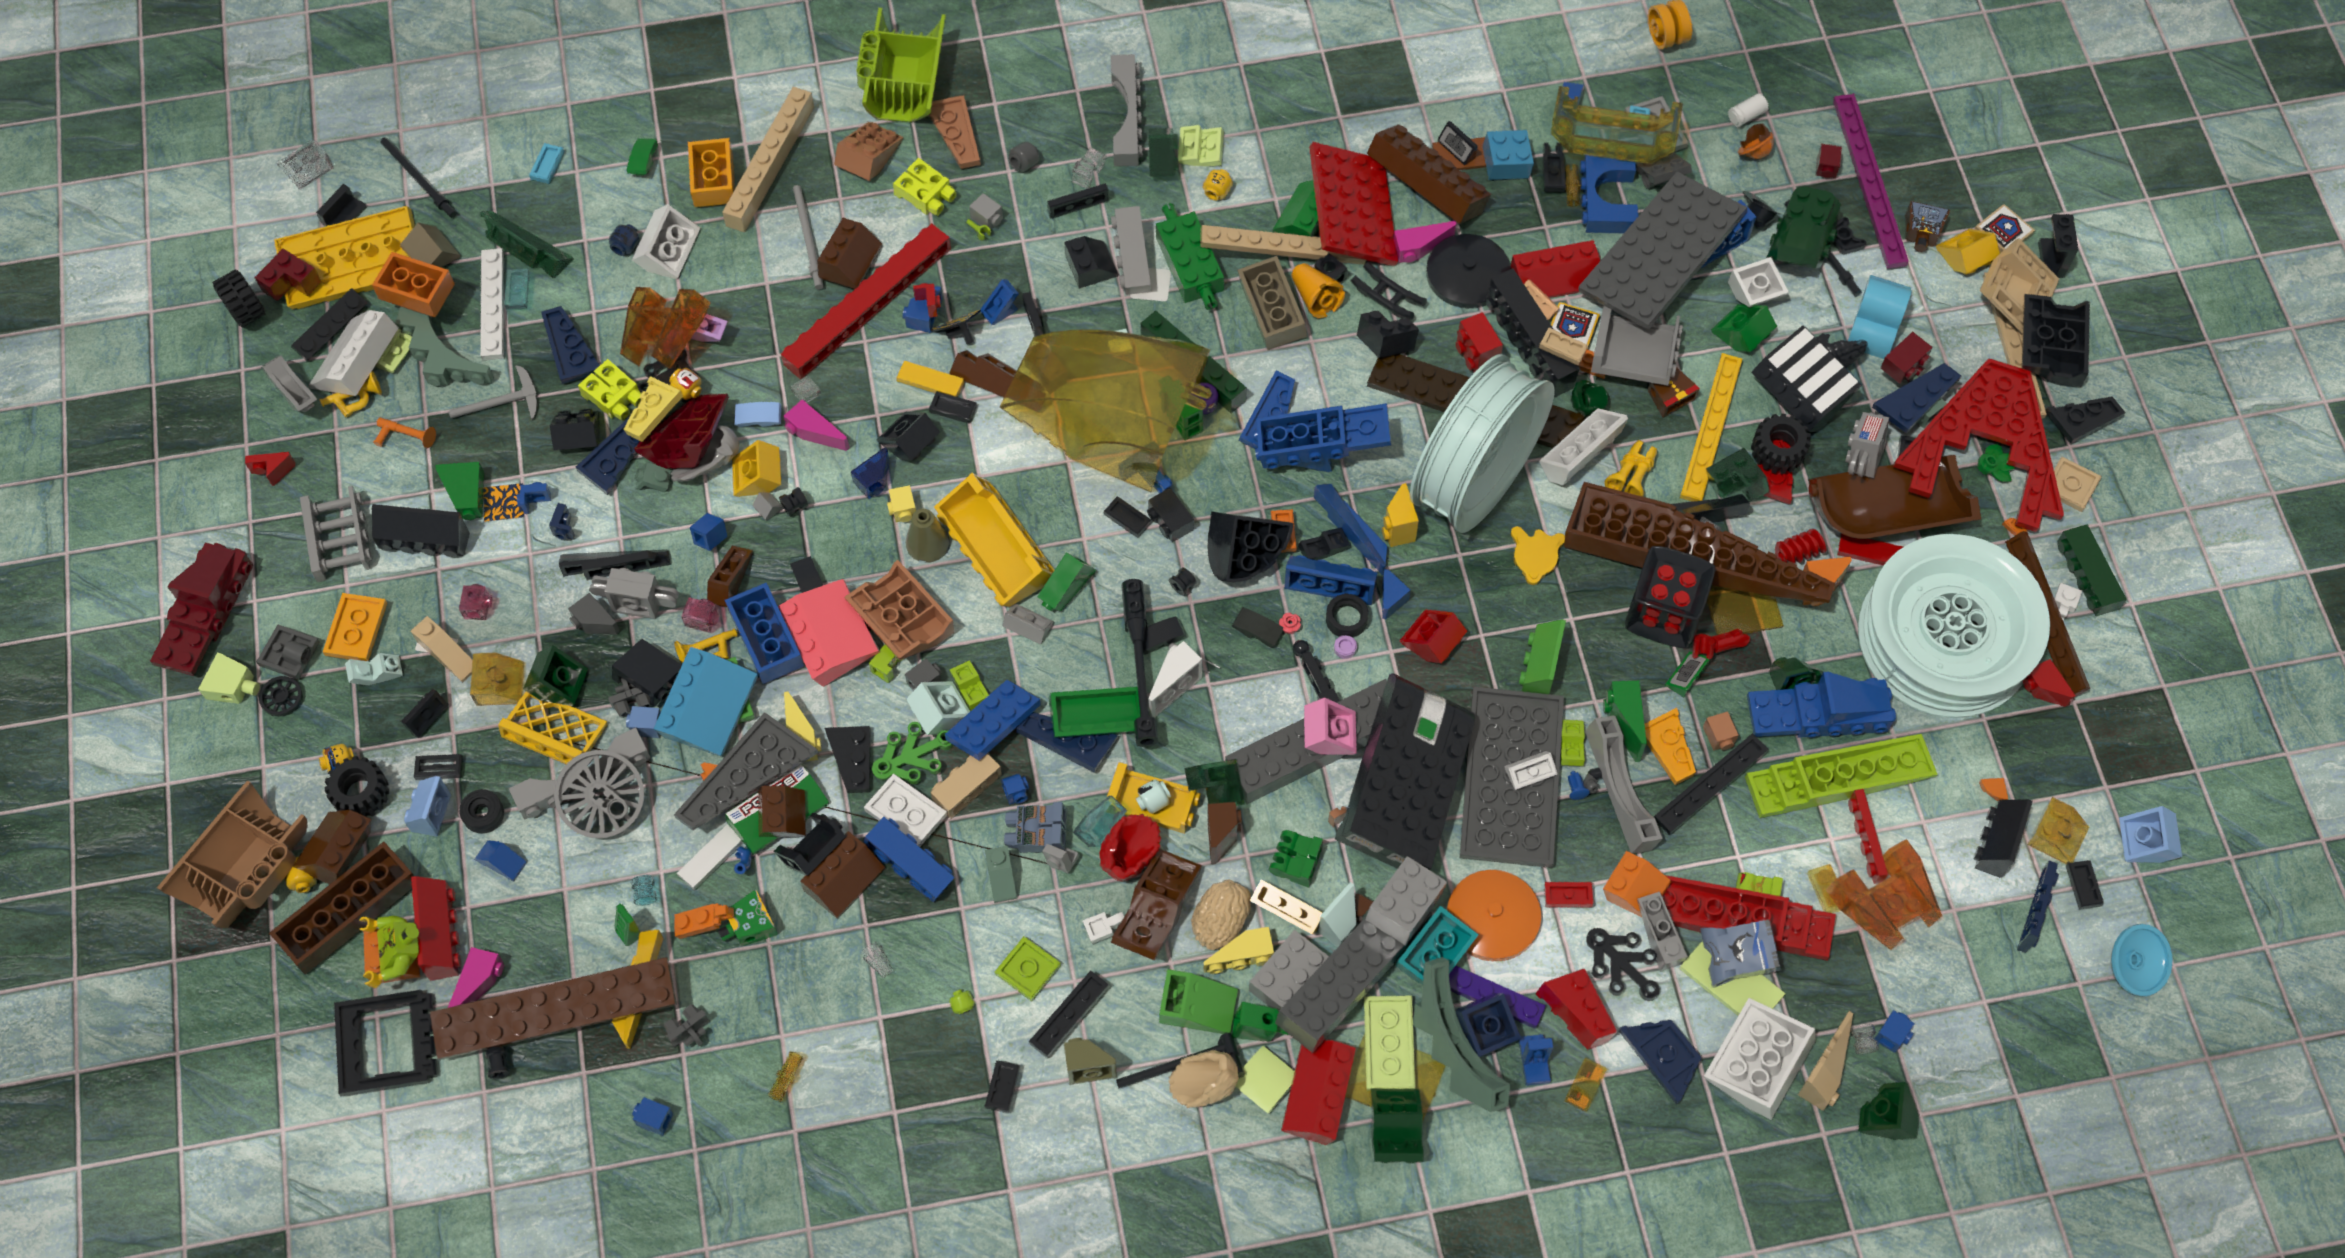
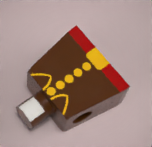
[1648,367,1700,418]

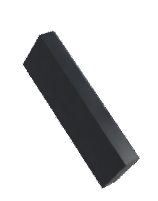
[1047,183,1109,219]

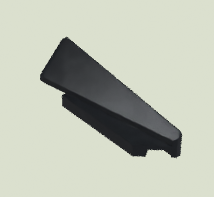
[1671,494,1750,523]
[559,549,671,580]

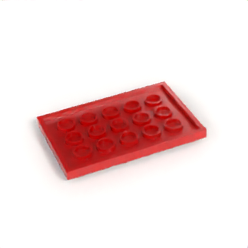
[1309,142,1398,266]

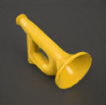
[320,371,382,418]
[674,628,738,664]

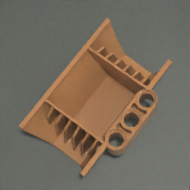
[157,781,308,929]

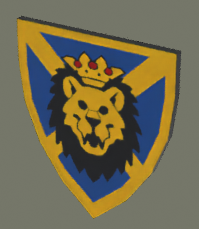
[931,309,981,344]

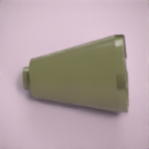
[905,509,949,563]

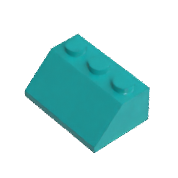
[1396,906,1478,985]

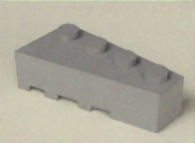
[1111,206,1151,295]

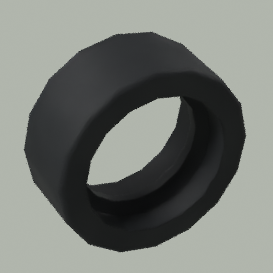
[1326,593,1369,638]

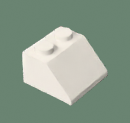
[1728,257,1789,307]

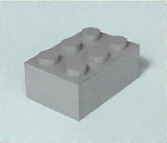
[1365,856,1447,946]
[1249,930,1329,1010]

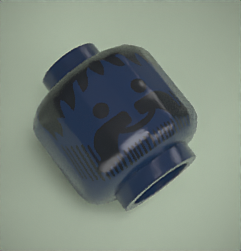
[609,224,640,256]

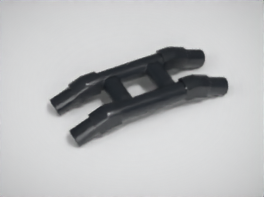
[1350,261,1427,320]

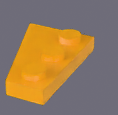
[1645,708,1696,785]

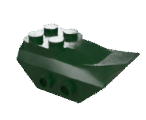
[1766,186,1841,269]

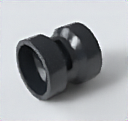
[779,487,809,516]

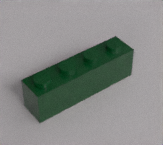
[2057,524,2127,616]

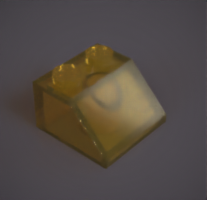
[470,653,524,706]
[2027,797,2089,864]

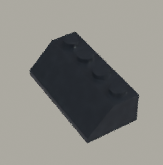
[372,504,470,557]

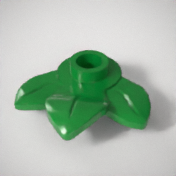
[1977,444,2016,482]

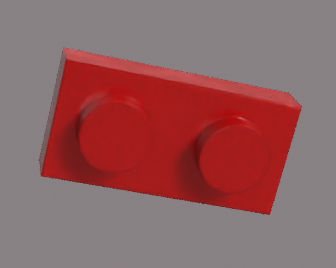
[1544,882,1593,908]

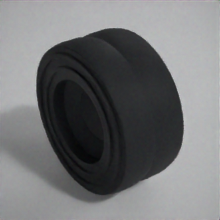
[459,789,504,834]

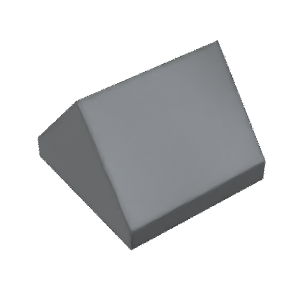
[752,492,783,521]

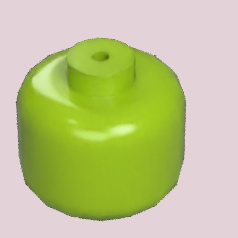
[949,989,975,1015]

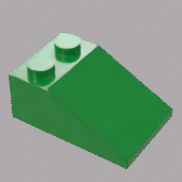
[1603,680,1647,762]

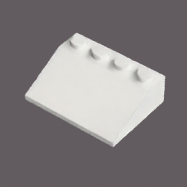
[308,310,399,396]
[1704,998,1816,1120]

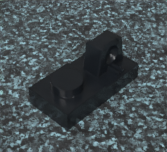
[401,689,449,738]

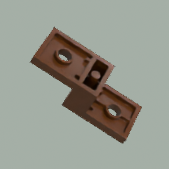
[1111,849,1202,961]

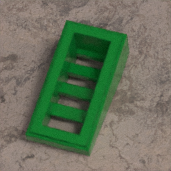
[615,903,640,946]

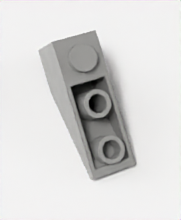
[1637,892,1687,972]

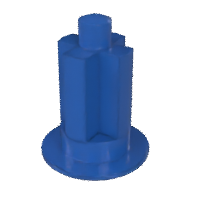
[1568,771,1590,800]

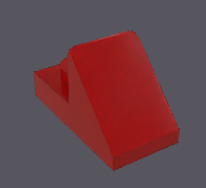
[245,452,295,486]

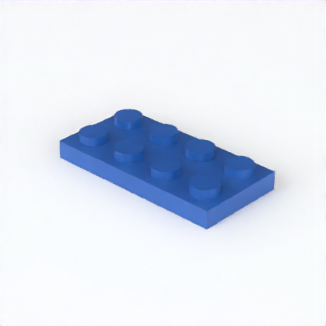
[945,680,1041,760]

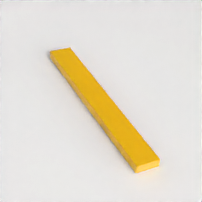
[1680,353,1742,501]

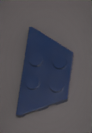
[1618,1019,1702,1105]

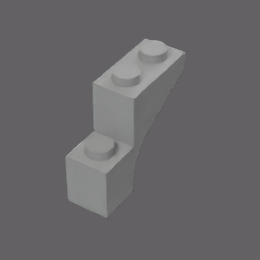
[261,355,317,412]

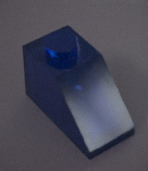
[851,447,890,499]

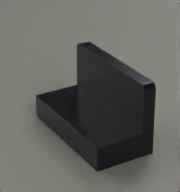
[316,184,367,226]

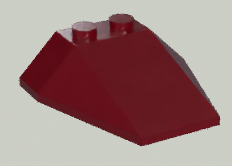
[634,394,729,469]

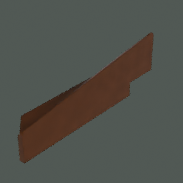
[949,350,1047,411]

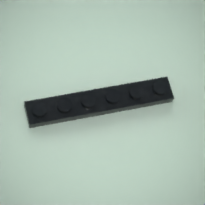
[1654,733,1769,835]

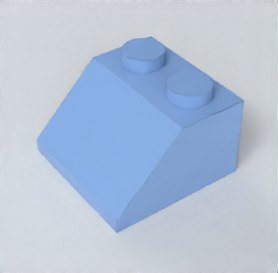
[404,776,451,836]
[2119,806,2182,863]

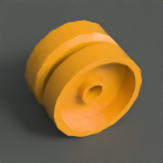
[1648,0,1692,49]

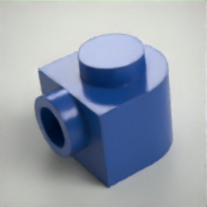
[1001,773,1029,805]

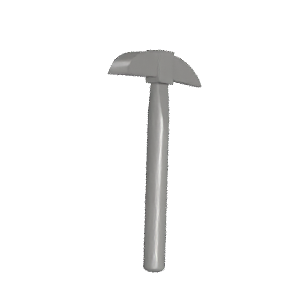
[449,365,537,420]

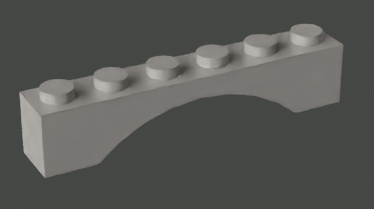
[1111,54,1142,166]
[1585,715,1663,854]
[509,727,651,820]

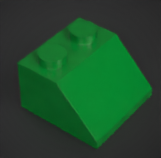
[1711,304,1777,352]

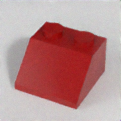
[1399,609,1467,663]

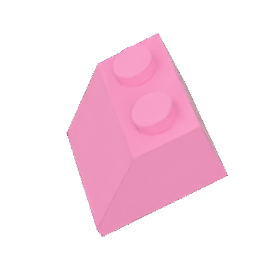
[1304,698,1357,755]

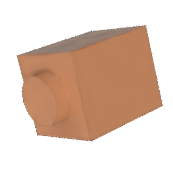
[1703,711,1739,751]

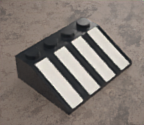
[1751,325,1863,432]

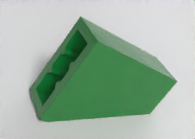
[435,462,484,520]
[1037,552,1096,611]

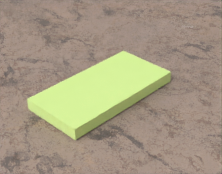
[1679,941,1786,1016]
[1364,996,1415,1092]

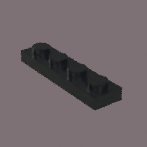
[291,288,368,361]
[1029,970,1109,1059]

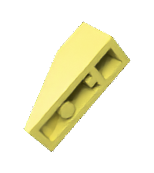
[784,691,822,761]

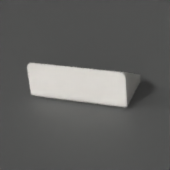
[1504,751,1557,790]

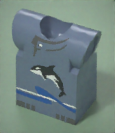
[1700,920,1781,988]

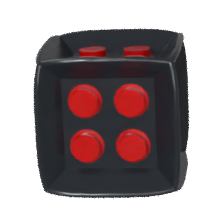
[1625,546,1716,648]

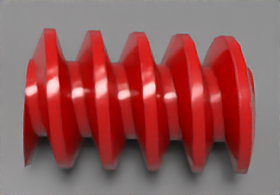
[1775,528,1827,564]

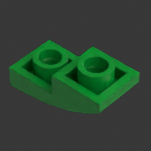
[626,138,658,176]

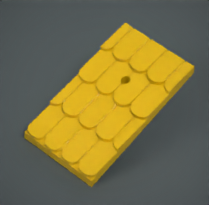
[274,206,415,309]

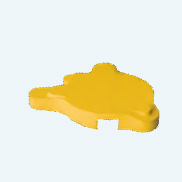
[1510,527,1565,585]

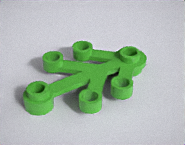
[872,722,954,784]

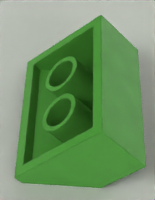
[1519,619,1566,694]

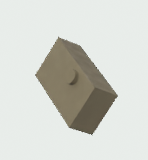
[1238,256,1307,350]

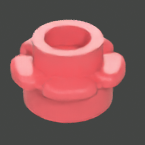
[1279,613,1301,634]

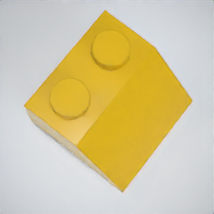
[1936,229,2000,274]
[732,440,781,497]
[1382,483,1419,547]

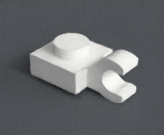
[2054,583,2082,620]
[1083,912,1124,944]

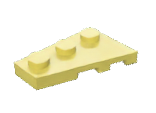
[624,376,683,442]

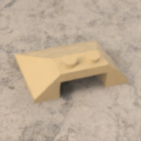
[1979,238,2059,334]

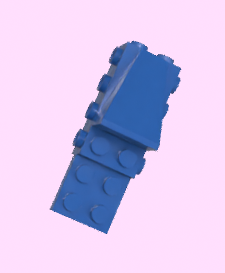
[1254,403,1392,472]
[1747,672,1896,738]

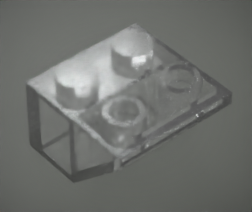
[276,140,334,190]

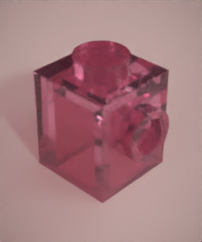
[459,584,492,620]
[681,597,719,633]

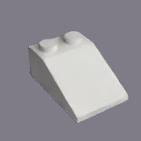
[1148,641,1202,718]

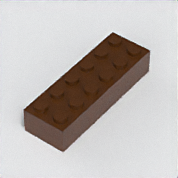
[1367,124,1491,224]
[269,841,414,975]

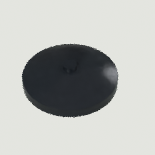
[1426,234,1511,309]

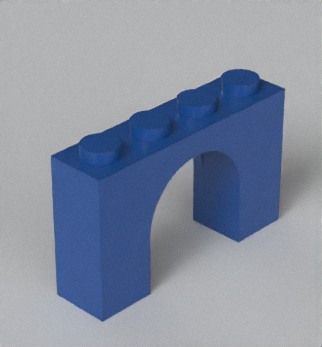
[1580,152,1638,234]

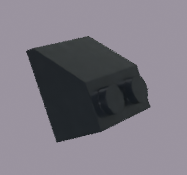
[1064,236,1118,289]
[877,411,940,461]

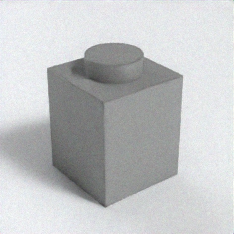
[969,193,1003,230]

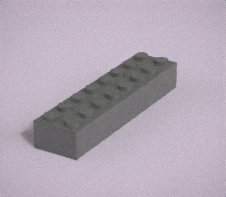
[1225,679,1387,804]
[1275,912,1433,1053]

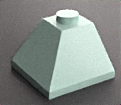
[1318,882,1356,948]

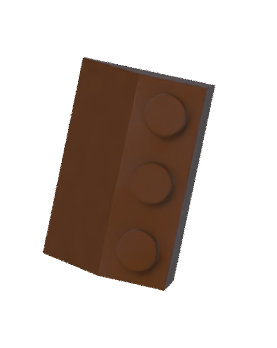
[817,218,882,289]
[293,810,372,884]
[800,831,885,919]

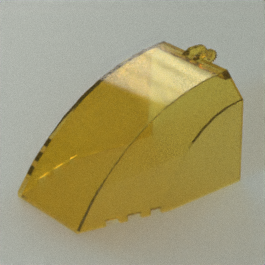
[1000,329,1212,492]

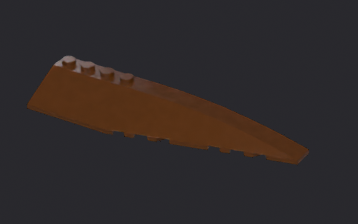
[1564,482,1835,603]

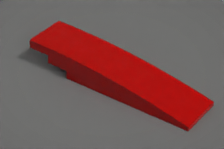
[1662,875,1836,961]

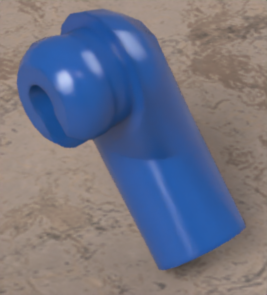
[734,846,752,874]

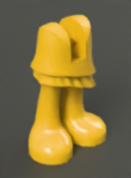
[1604,440,1657,497]

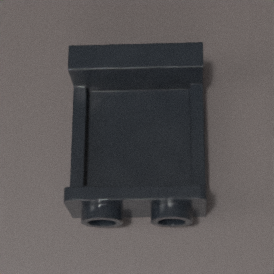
[2038,214,2078,278]
[612,639,682,707]
[773,812,846,876]

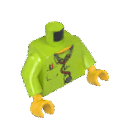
[360,915,419,988]

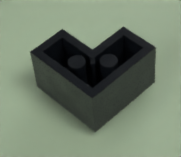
[1357,311,1419,358]

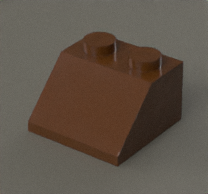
[758,786,806,837]
[1207,802,1242,865]

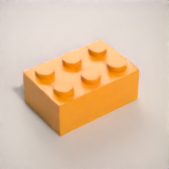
[688,138,735,207]

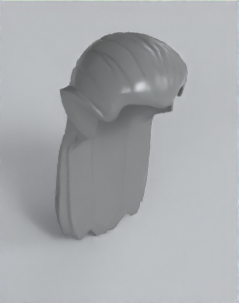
[670,425,739,482]

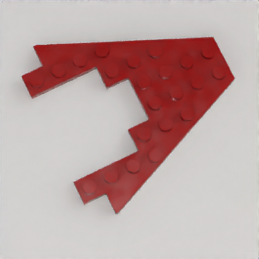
[1893,358,2064,532]

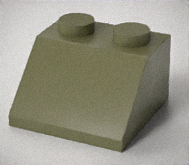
[1064,1038,1117,1085]

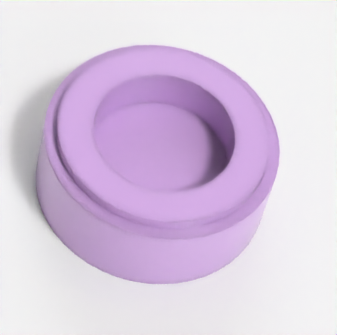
[1334,635,1357,659]

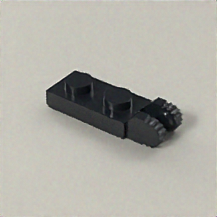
[1542,142,1566,192]

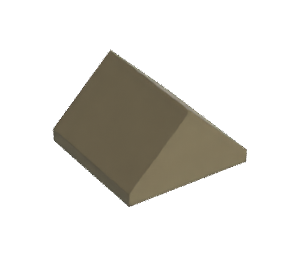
[400,223,460,267]

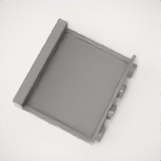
[1591,306,1683,385]

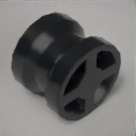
[1169,567,1197,595]

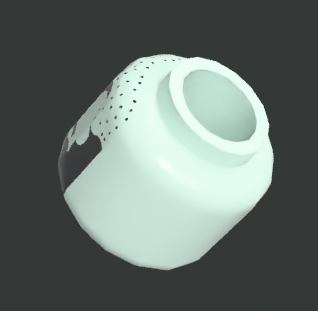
[1136,779,1172,814]

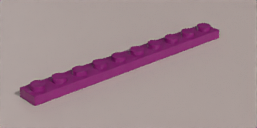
[1833,94,1909,269]

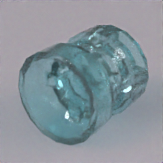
[631,875,657,906]

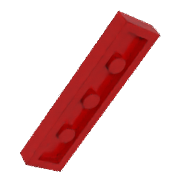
[1848,789,1888,884]

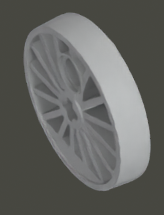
[554,750,644,838]

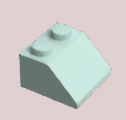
[906,681,970,735]

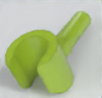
[966,219,990,241]

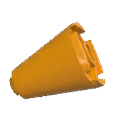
[1291,263,1345,318]

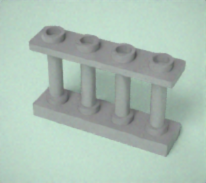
[300,486,372,582]

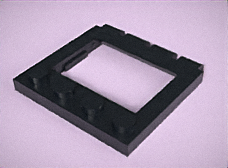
[334,990,438,1097]

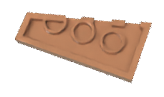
[929,95,981,169]

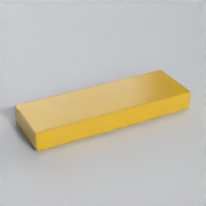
[896,360,964,397]

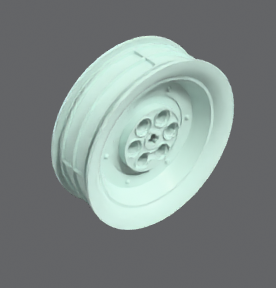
[1410,354,1554,533]
[1858,534,2050,718]

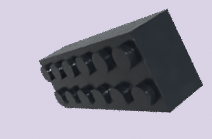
[1485,268,1580,398]

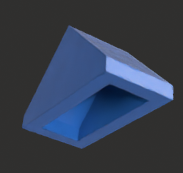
[1382,569,1411,619]
[475,840,527,882]

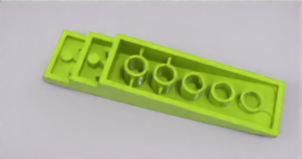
[1745,734,1938,818]

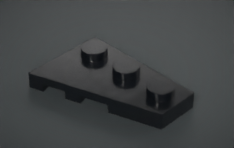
[2046,396,2126,444]
[824,726,871,793]

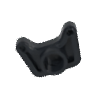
[1832,217,1867,255]

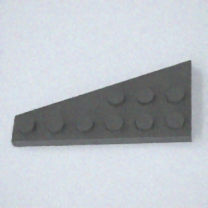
[674,712,818,831]

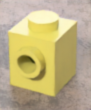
[887,485,916,522]

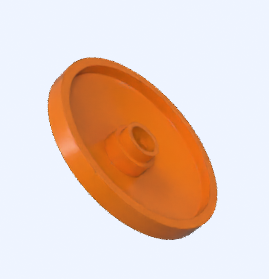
[1447,870,1541,962]

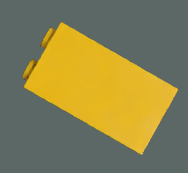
[1105,762,1201,834]

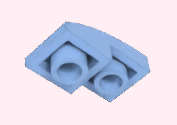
[735,402,782,427]

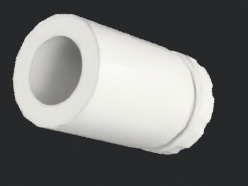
[1728,93,1768,127]

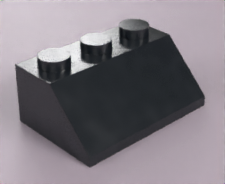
[1973,799,2033,879]

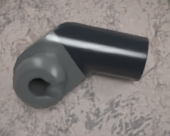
[1583,767,1602,794]

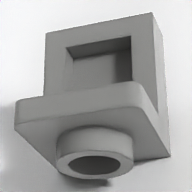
[1042,844,1079,873]

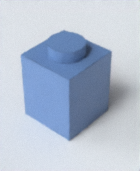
[626,706,661,738]

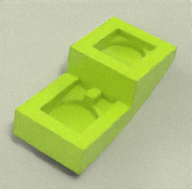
[950,660,989,711]
[1560,720,1585,766]

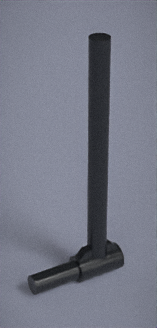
[1116,1033,1245,1089]

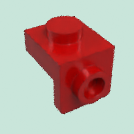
[913,283,941,317]

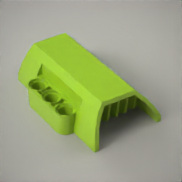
[856,7,946,123]

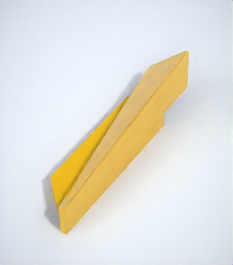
[612,929,664,1049]

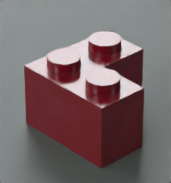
[254,248,322,301]
[1880,331,1933,384]

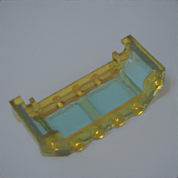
[1551,86,1683,164]

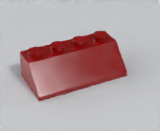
[1510,240,1600,298]
[411,876,461,981]
[1281,1040,1356,1146]

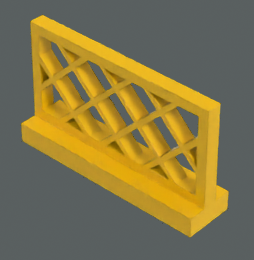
[498,691,608,764]

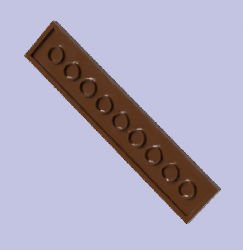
[430,957,677,1060]

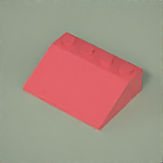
[778,579,880,687]

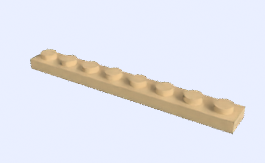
[1201,225,1366,264]

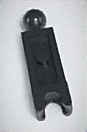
[1292,640,1340,702]

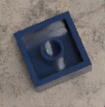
[1455,993,1521,1057]

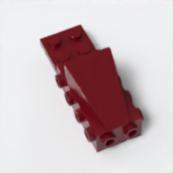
[150,542,254,676]

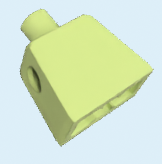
[198,652,260,704]

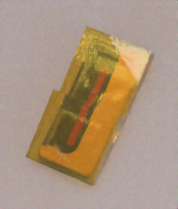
[1564,1058,1607,1112]

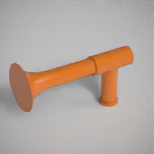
[373,417,436,448]

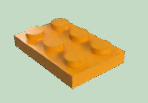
[323,593,387,661]

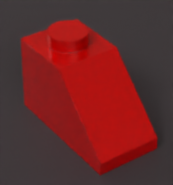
[2023,659,2076,707]

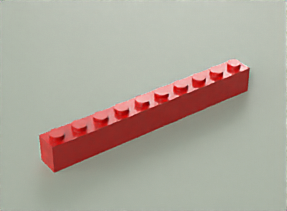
[781,223,951,380]

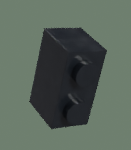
[1147,488,1194,543]

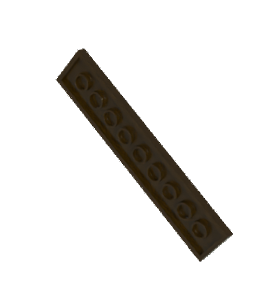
[1367,354,1584,448]

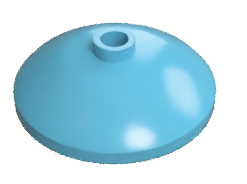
[2112,924,2172,996]

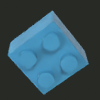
[1482,130,1534,180]

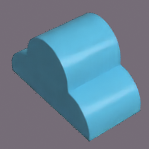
[1848,275,1912,359]

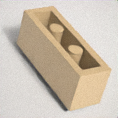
[931,753,1002,819]

